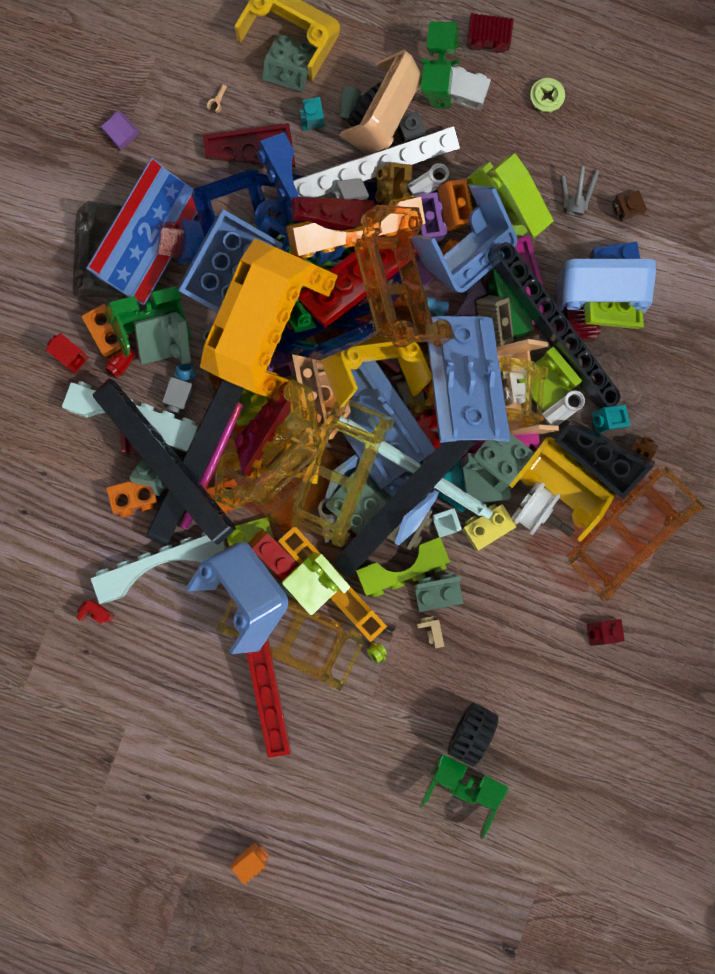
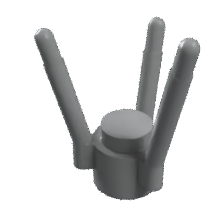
[561,165,599,216]

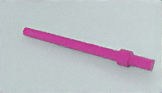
[180,403,243,530]

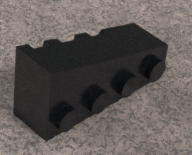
[554,420,655,499]

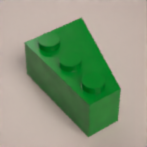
[486,268,534,339]

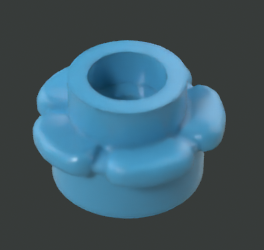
[174,363,196,382]

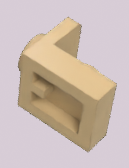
[416,616,444,648]

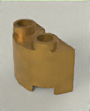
[375,162,412,207]

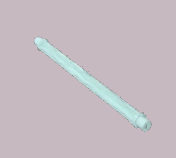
[335,415,493,519]

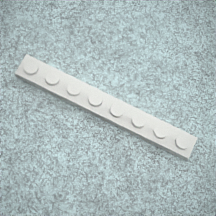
[293,127,459,198]

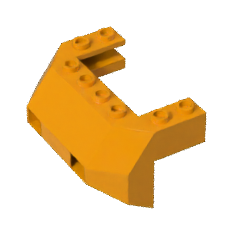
[200,238,338,398]

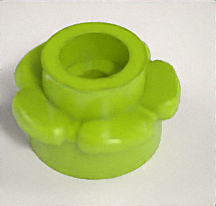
[367,642,387,663]

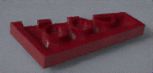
[203,123,296,168]
[290,197,377,237]
[235,382,297,476]

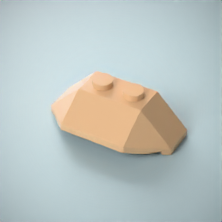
[292,348,351,443]

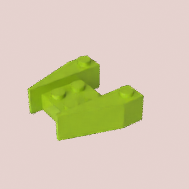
[466,153,554,239]

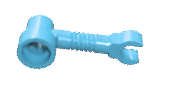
[423,297,449,316]

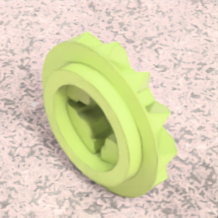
[530,78,565,113]

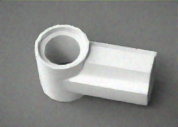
[407,164,449,196]
[541,391,585,426]

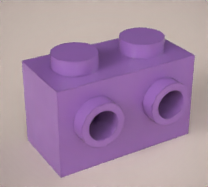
[417,192,447,243]

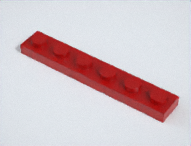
[246,638,291,758]

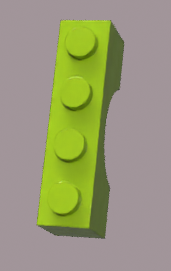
[356,537,450,599]

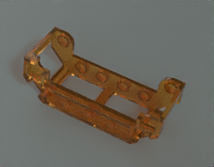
[354,205,454,348]
[565,467,705,602]

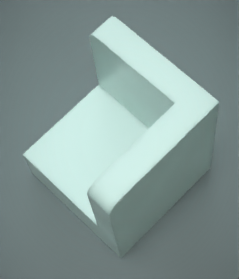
[432,508,462,538]

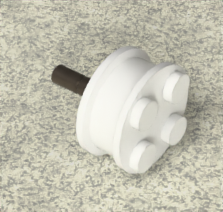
[511,481,575,537]

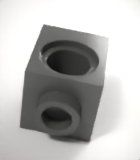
[397,111,426,143]

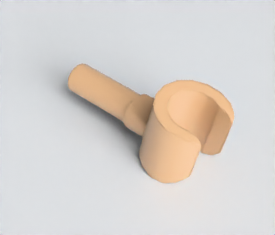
[207,84,227,113]

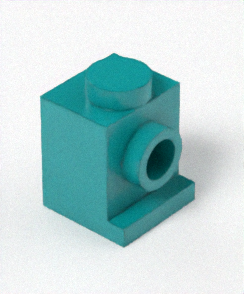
[299,97,325,131]

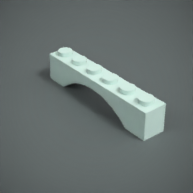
[62,381,198,452]
[90,532,226,604]

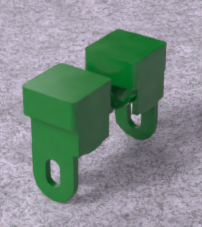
[421,21,460,109]
[105,286,190,357]
[420,754,509,839]

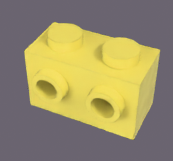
[463,504,516,552]

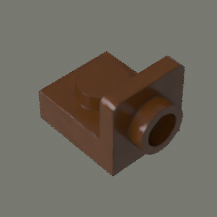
[612,190,647,221]
[631,436,658,460]

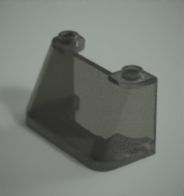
[73,201,129,298]

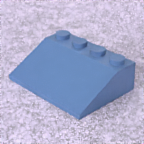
[177,209,283,312]

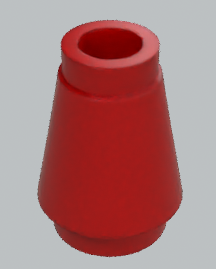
[104,348,137,379]

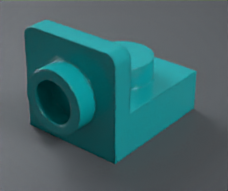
[592,405,631,433]

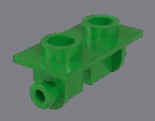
[288,299,316,333]

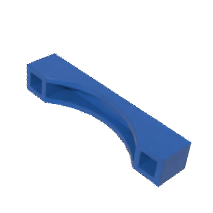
[257,132,344,266]

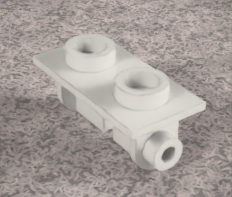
[500,358,527,406]

